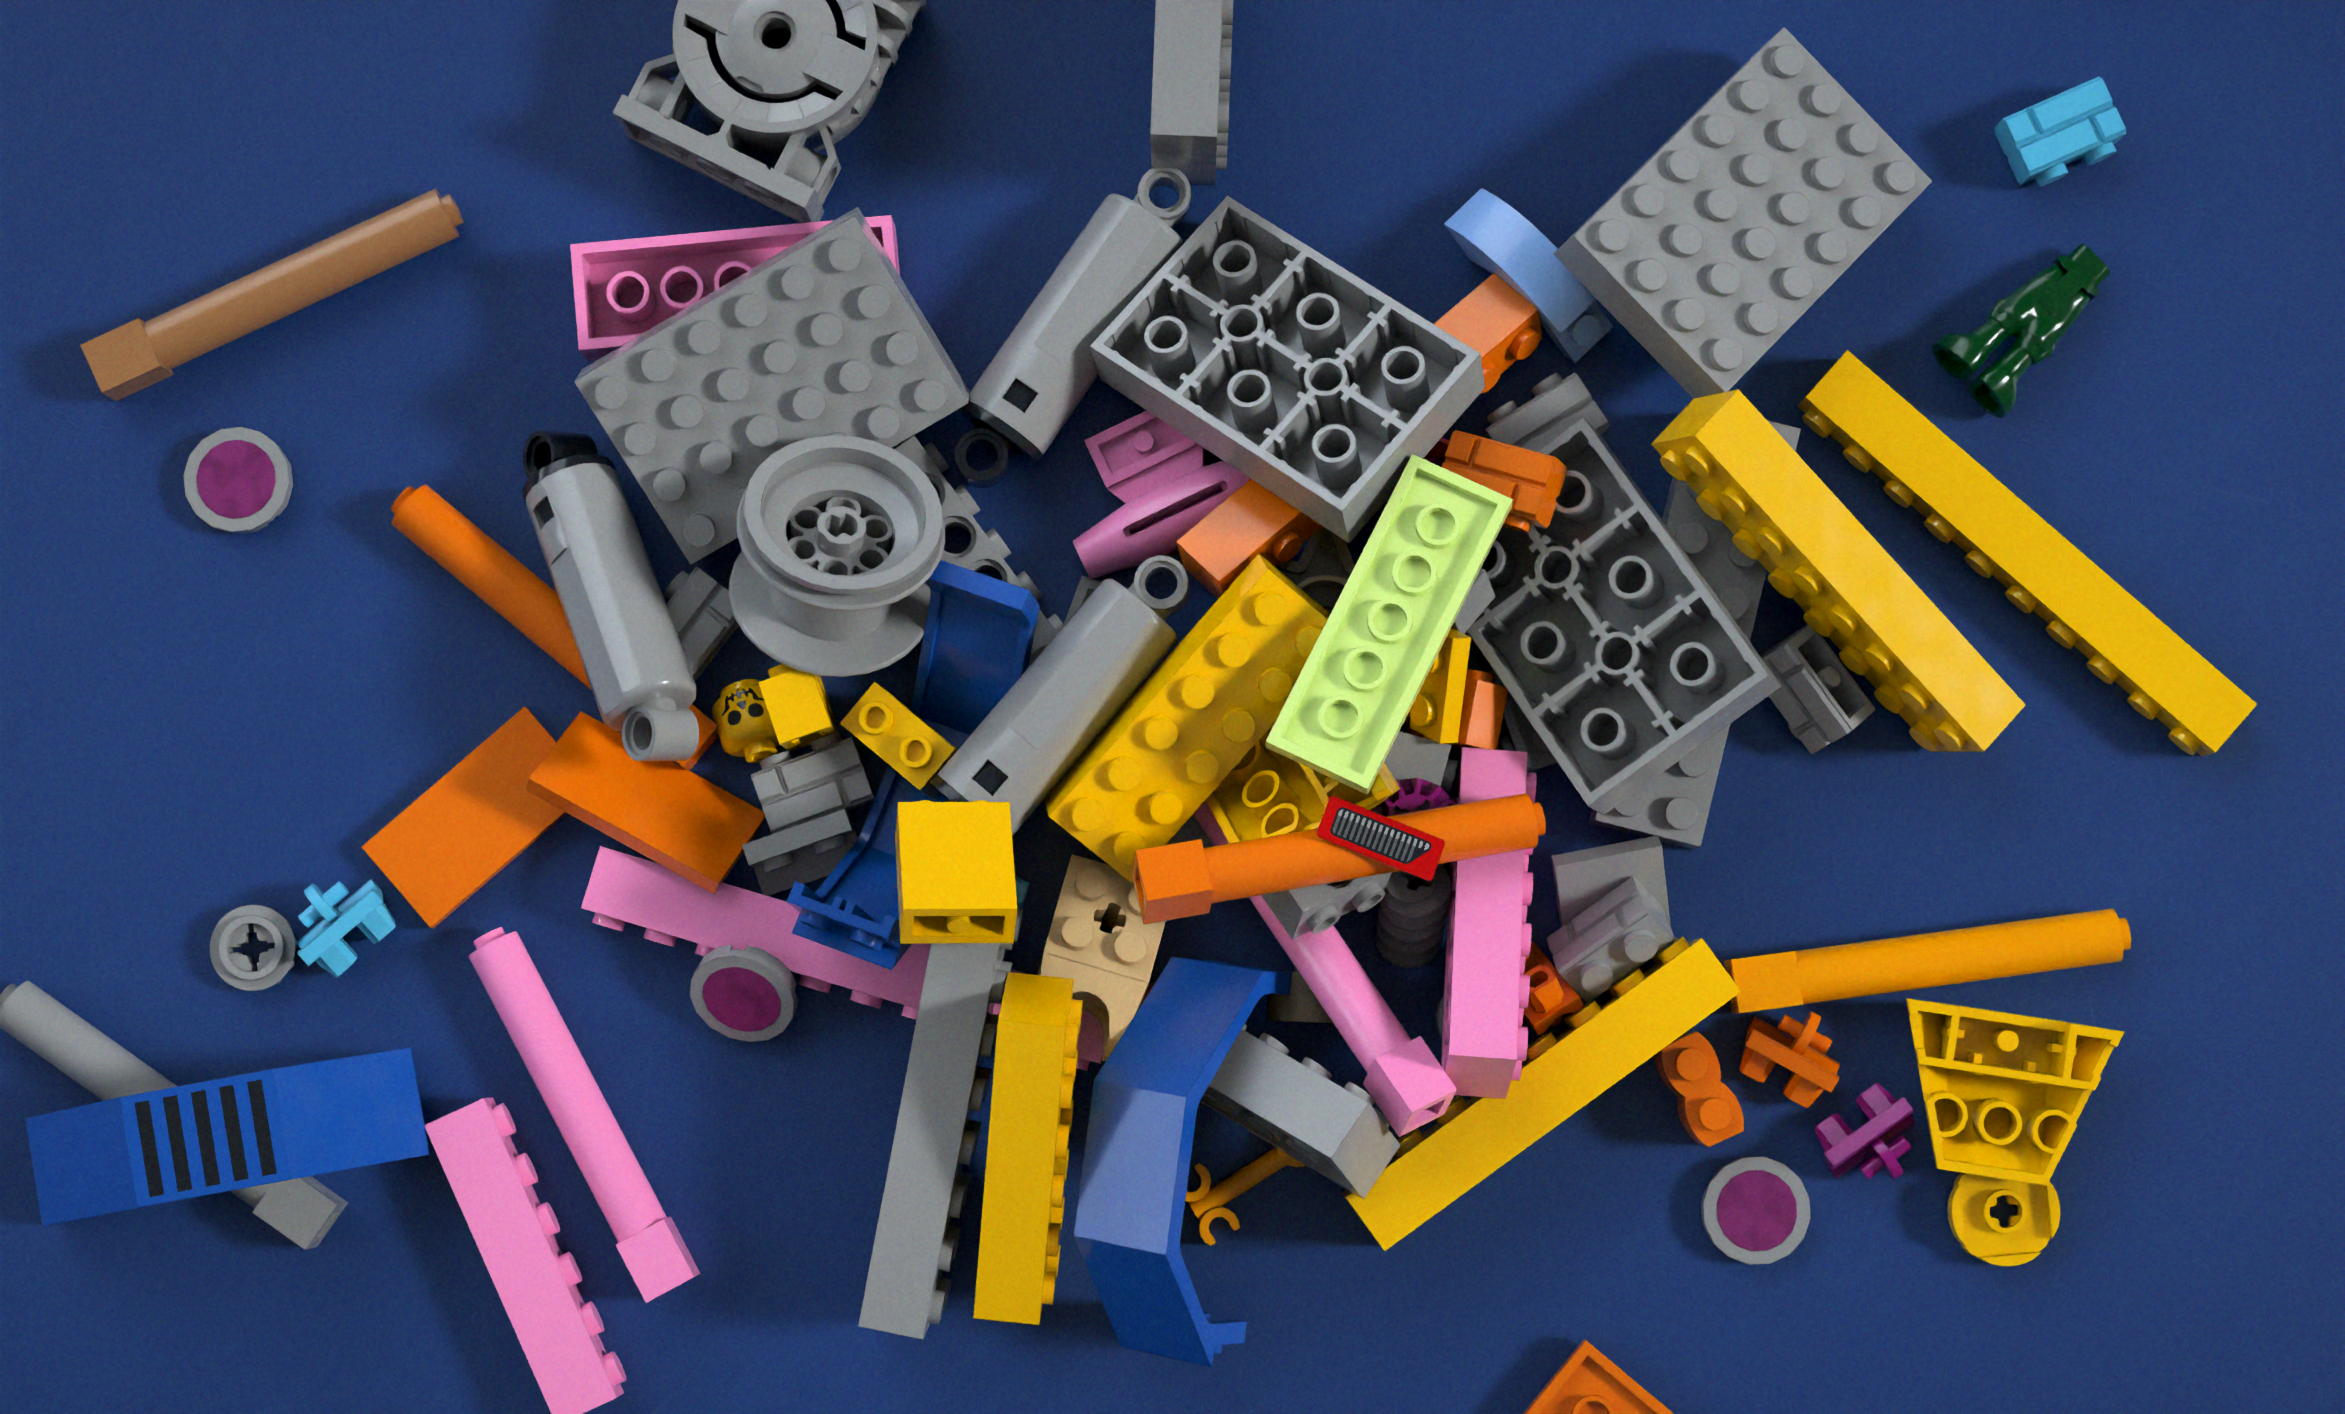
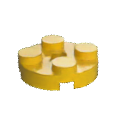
[1947,1173,2060,1266]

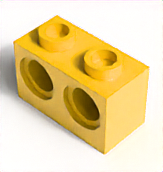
[758,664,840,752]
[840,682,958,800]

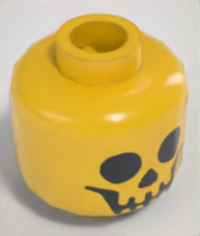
[712,679,780,763]

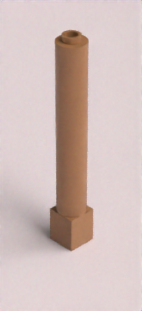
[80,188,464,401]

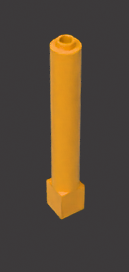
[1724,908,2131,1014]

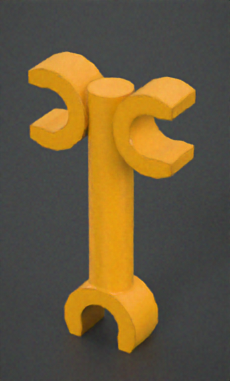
[1185,1147,1305,1246]

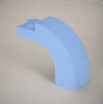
[1444,188,1613,363]

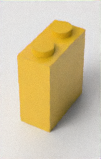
[895,800,1017,944]

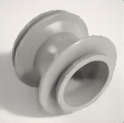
[729,435,945,677]

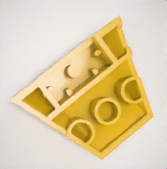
[1206,721,1401,843]
[1906,998,2124,1186]

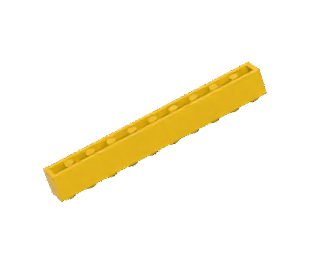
[1798,350,2257,756]

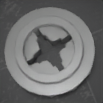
[210,905,298,991]

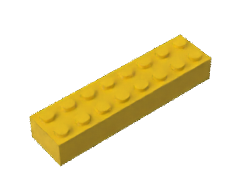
[1651,389,2026,752]
[1342,936,1741,1251]

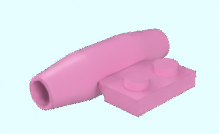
[1073,410,1251,579]

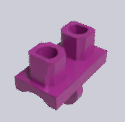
[1814,1083,1915,1180]

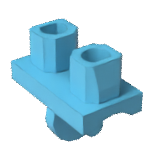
[297,879,396,977]

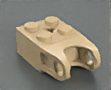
[1037,854,1166,1062]

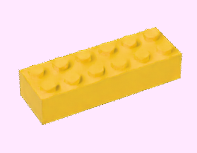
[1044,553,1330,883]
[973,972,1083,1325]

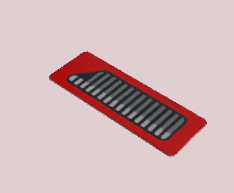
[1316,796,1445,881]

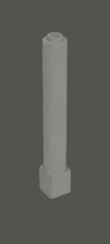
[0,981,348,1250]

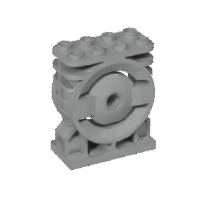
[613,0,927,223]

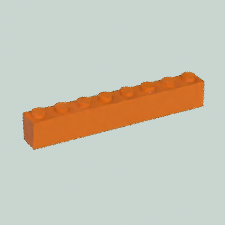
[1176,273,1542,599]

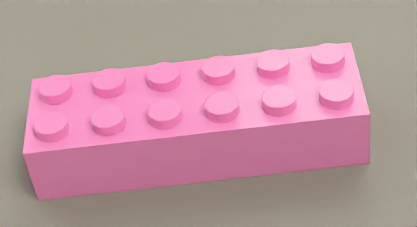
[570,215,900,361]
[1441,747,1537,1099]

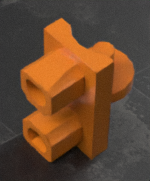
[1523,942,1584,1036]
[1739,1011,1840,1108]

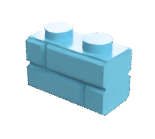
[1994,76,2127,187]

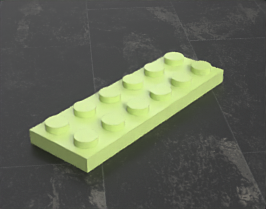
[1266,454,1513,795]

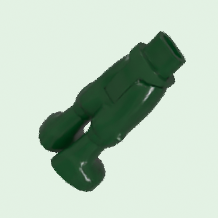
[1932,244,2110,418]

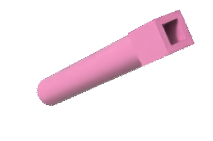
[1193,800,1457,1137]
[468,927,701,1303]

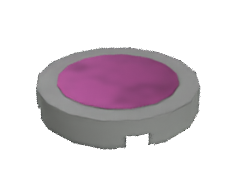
[183,427,293,534]
[690,945,798,1042]
[1701,1156,1811,1265]

